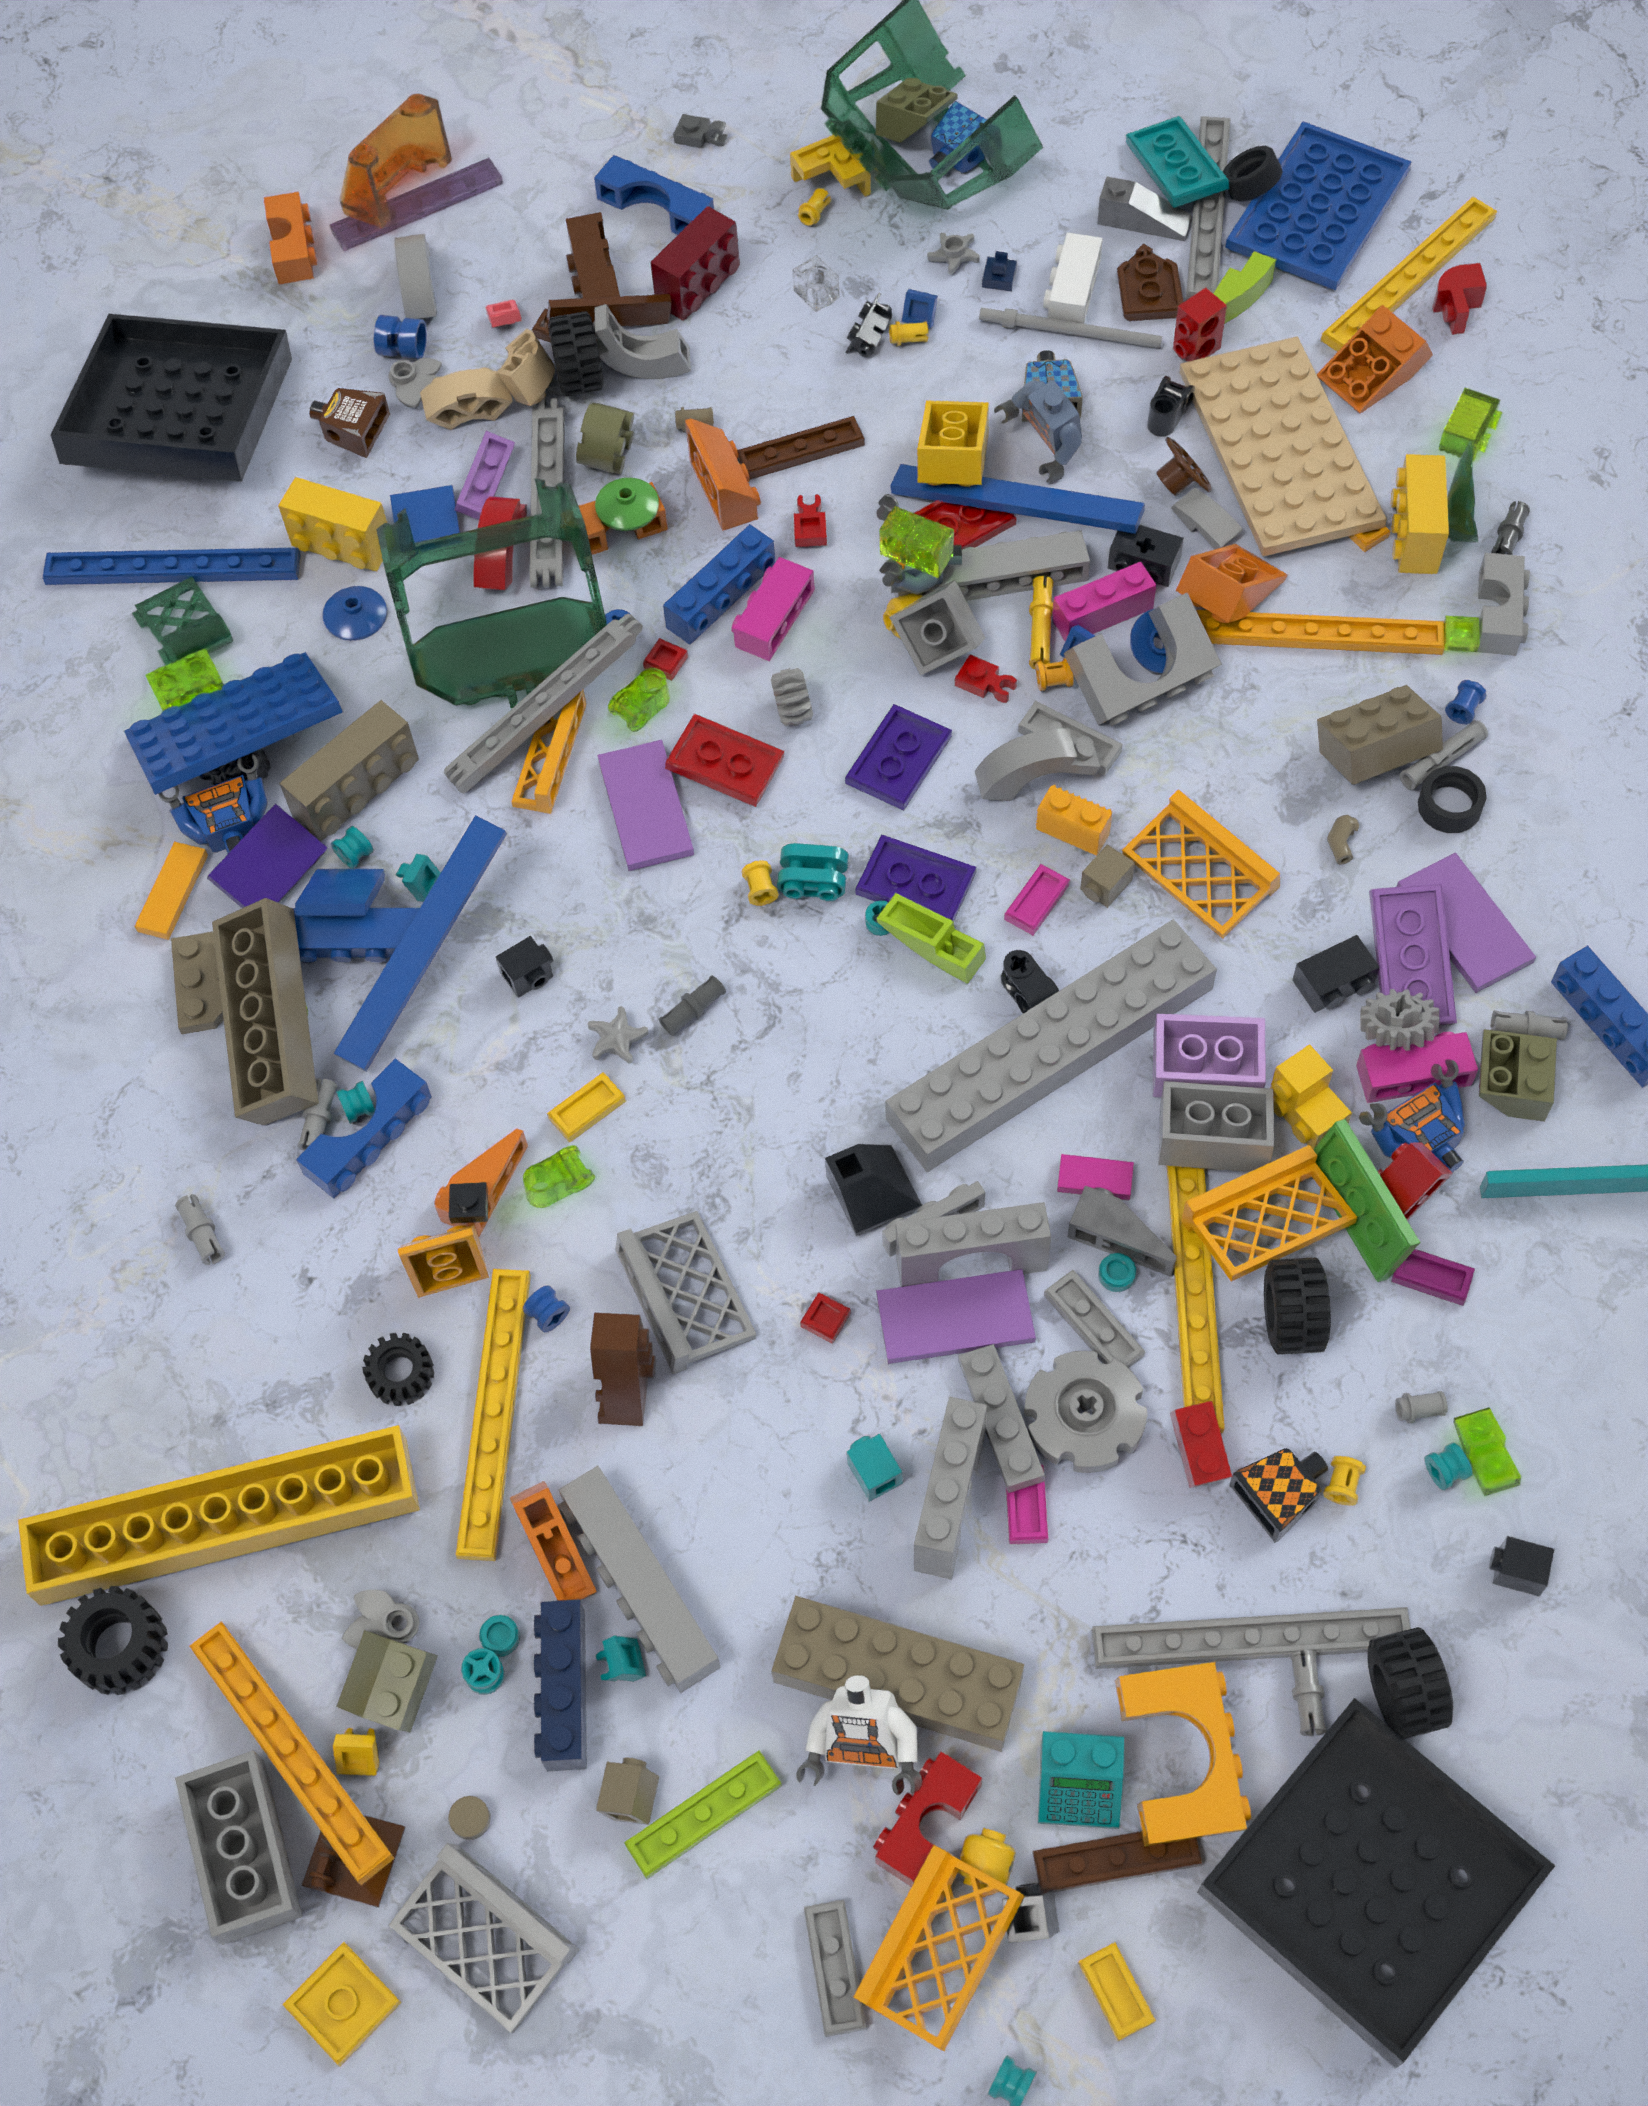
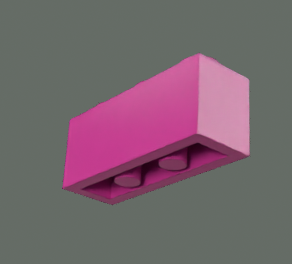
[731,557,815,661]
[1052,562,1156,641]
[1356,1031,1478,1103]

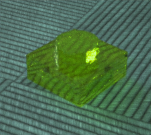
[1444,616,1480,652]

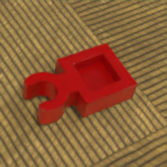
[794,494,827,547]
[954,654,1017,703]

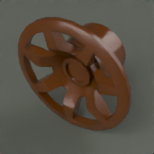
[1156,437,1212,496]

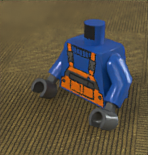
[158,754,268,854]
[1359,1059,1465,1173]

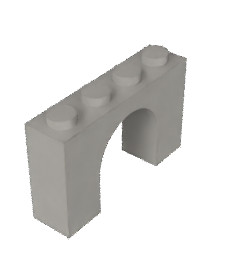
[1063,593,1222,726]
[896,1202,1051,1287]
[914,1396,987,1580]

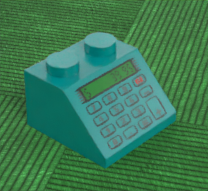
[1038,1731,1124,1829]

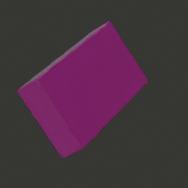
[1391,1249,1475,1306]

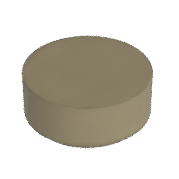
[448,1796,491,1840]

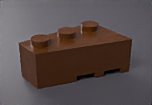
[565,212,620,298]
[590,1312,656,1426]

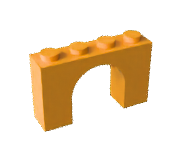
[1115,1662,1251,1846]

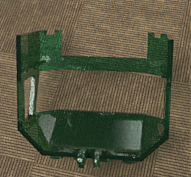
[821,0,1043,210]
[376,478,607,708]

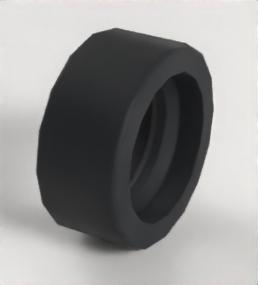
[1223,146,1283,201]
[1417,766,1487,833]

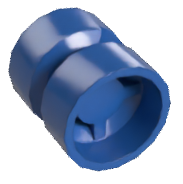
[374,315,427,360]

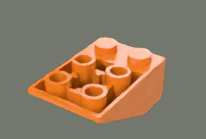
[1316,304,1433,414]

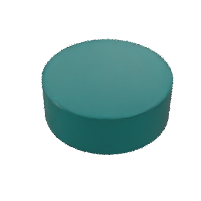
[1098,1253,1136,1292]
[479,1615,520,1657]

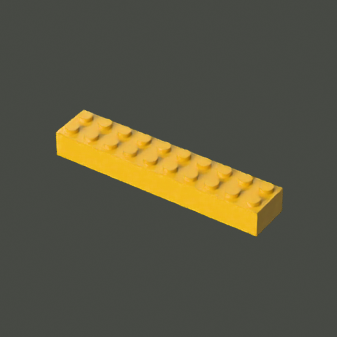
[18,1425,420,1606]

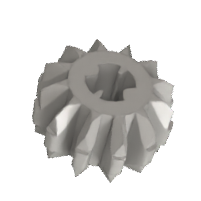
[771,668,813,726]

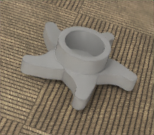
[927,233,980,274]
[588,1006,649,1063]

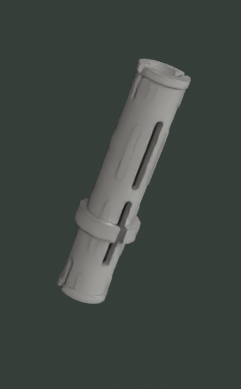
[1399,720,1488,790]

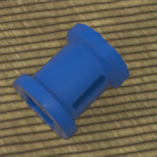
[1445,680,1487,725]

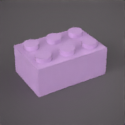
[1153,1014,1266,1097]

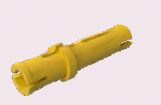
[1029,576,1054,669]

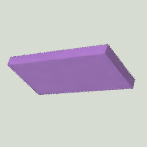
[597,739,694,871]
[1396,852,1536,993]
[1369,883,1457,1026]
[876,1269,1036,1364]

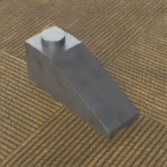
[1097,176,1192,241]
[1068,1186,1177,1277]

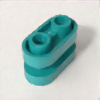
[777,843,849,901]

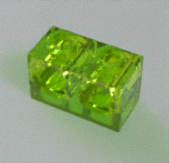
[879,506,954,578]
[145,648,224,712]

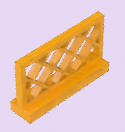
[1122,789,1280,939]
[1181,1145,1357,1282]
[853,1845,1024,2052]

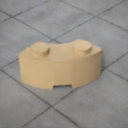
[496,329,555,406]
[420,367,513,430]

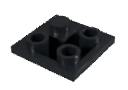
[825,1144,922,1236]

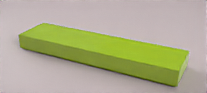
[624,1750,782,1880]

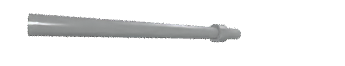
[979,307,1162,349]

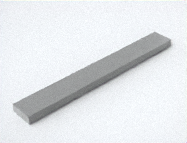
[1186,116,1230,300]
[1092,1607,1411,1669]

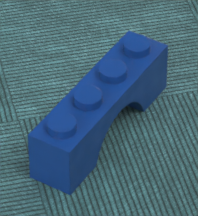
[594,155,714,235]
[296,1058,432,1199]

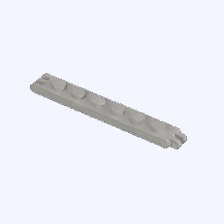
[530,398,565,588]
[444,614,643,793]

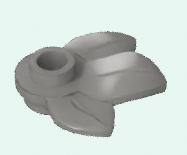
[388,358,442,408]
[342,1590,419,1649]

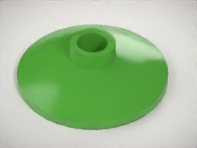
[595,477,659,531]

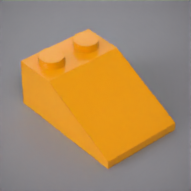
[398,1225,489,1298]

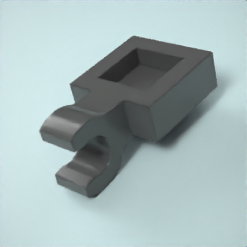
[673,114,728,148]

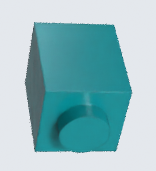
[846,1434,903,1502]

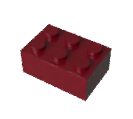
[650,206,740,321]

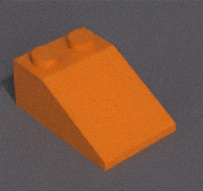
[1176,544,1288,623]

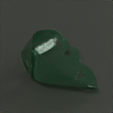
[1447,441,1479,543]

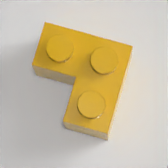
[1270,1044,1352,1150]

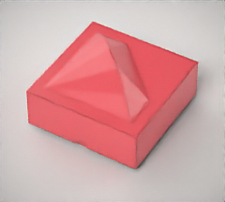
[485,299,522,328]

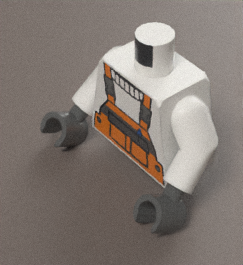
[796,1675,922,1795]

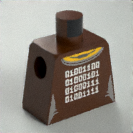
[309,388,390,458]

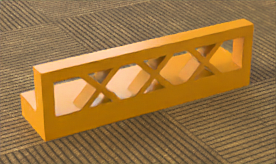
[511,689,587,814]

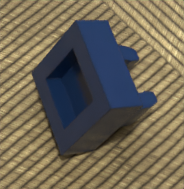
[982,251,1017,292]

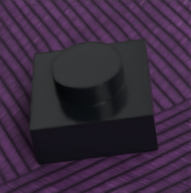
[449,1182,488,1224]

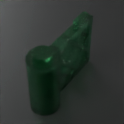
[132,577,234,671]

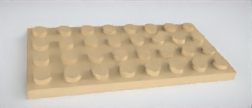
[1179,336,1386,557]

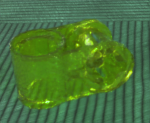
[608,668,670,732]
[523,1145,595,1208]

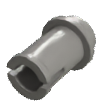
[1395,1391,1448,1423]

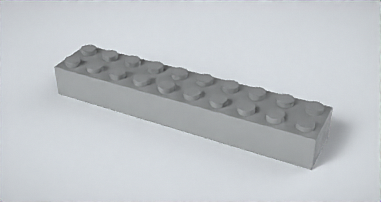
[885,919,1217,1172]

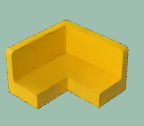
[790,131,871,196]

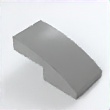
[1171,488,1243,549]

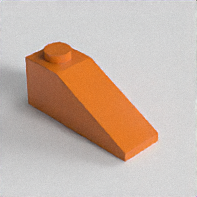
[434,1128,528,1237]
[509,1481,597,1601]

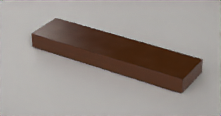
[547,294,671,330]
[737,416,865,480]
[1032,1831,1202,1892]

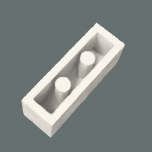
[1043,232,1103,324]

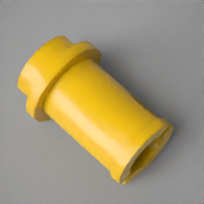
[798,188,831,226]
[889,321,928,346]

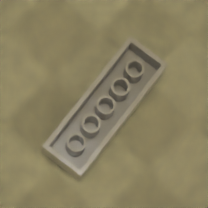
[212,898,319,1126]
[771,1595,1025,1752]

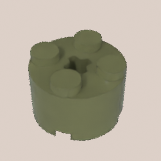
[576,402,634,474]

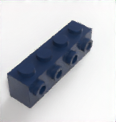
[534,1599,587,1772]

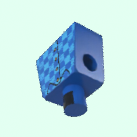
[929,101,1000,173]

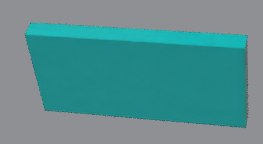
[1126,116,1229,208]

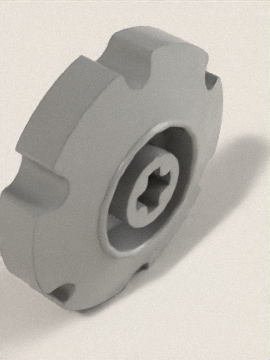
[1024,1351,1147,1473]

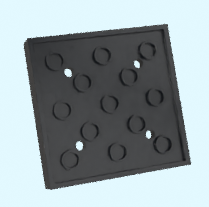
[50,313,292,482]
[1197,1698,1555,2069]

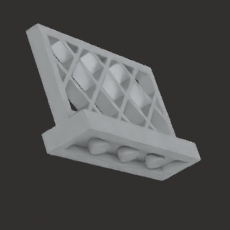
[615,1211,756,1374]
[389,1843,580,2033]

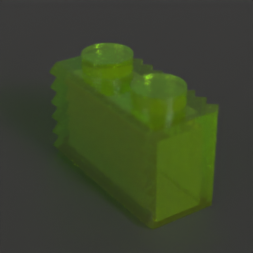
[1438,387,1503,462]

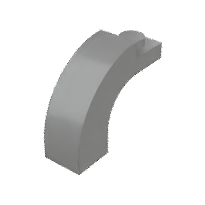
[395,234,437,319]
[593,304,691,379]
[974,729,1100,801]

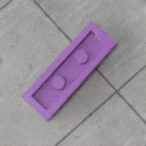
[455,431,515,520]

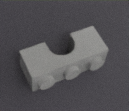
[1476,553,1530,656]

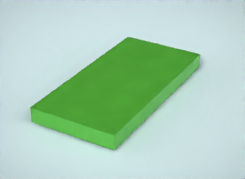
[1314,1119,1421,1282]

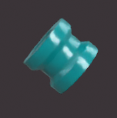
[330,826,374,869]
[336,1081,375,1124]
[1424,1442,1473,1491]
[461,1648,505,1695]
[987,2055,1037,2106]

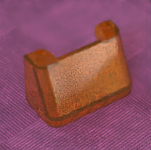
[339,93,452,228]

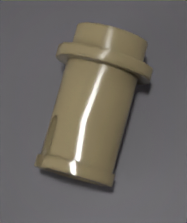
[675,407,714,432]

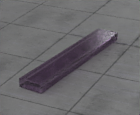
[329,157,503,251]

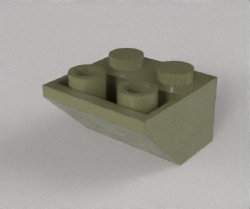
[876,78,958,143]
[1479,1029,1557,1122]

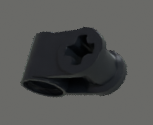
[1147,375,1195,437]
[1001,950,1059,1013]

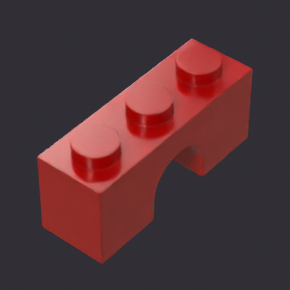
[873,1751,982,1887]

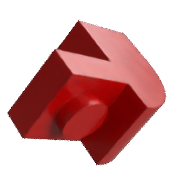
[1432,263,1487,335]

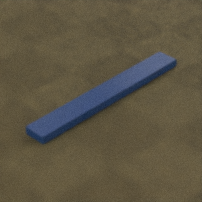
[890,464,1145,534]
[42,547,301,585]
[334,815,507,1072]

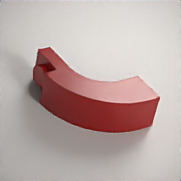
[473,496,527,590]

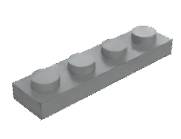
[958,1344,1045,1493]

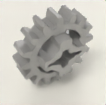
[1360,989,1440,1051]

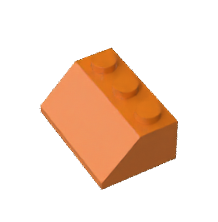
[685,418,761,531]

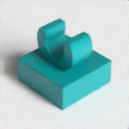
[396,854,441,902]
[595,1635,646,1682]

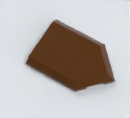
[1117,243,1183,321]

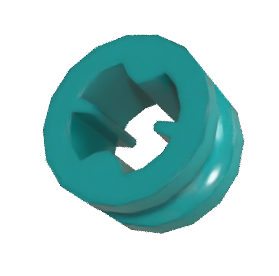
[865,900,890,936]

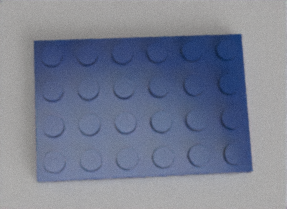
[1225,121,1412,291]
[124,652,343,795]

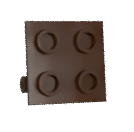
[301,1815,406,1908]

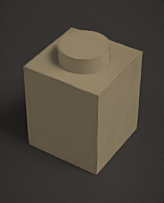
[1080,844,1135,908]
[596,1758,660,1825]

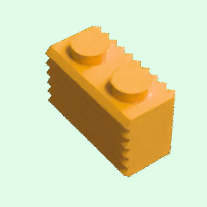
[1036,785,1112,856]

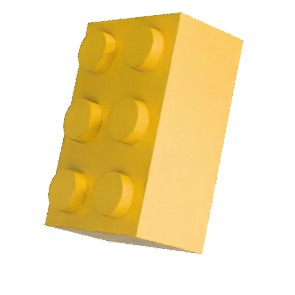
[917,400,989,487]
[1390,454,1449,574]
[278,477,393,572]

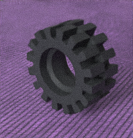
[362,1333,434,1406]

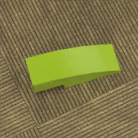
[1213,251,1276,324]
[877,893,986,984]

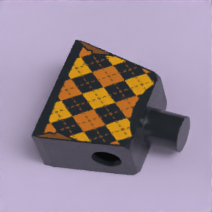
[1229,1448,1328,1543]

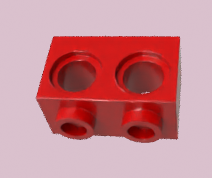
[1173,287,1227,362]

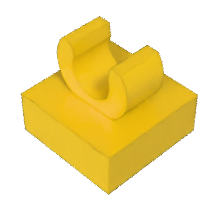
[333,1728,379,1776]

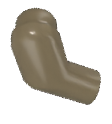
[1327,815,1359,865]

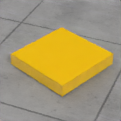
[282,1942,402,2067]

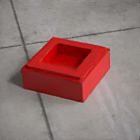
[643,638,688,681]
[800,1292,851,1344]

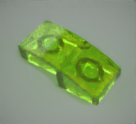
[1453,1407,1522,1496]

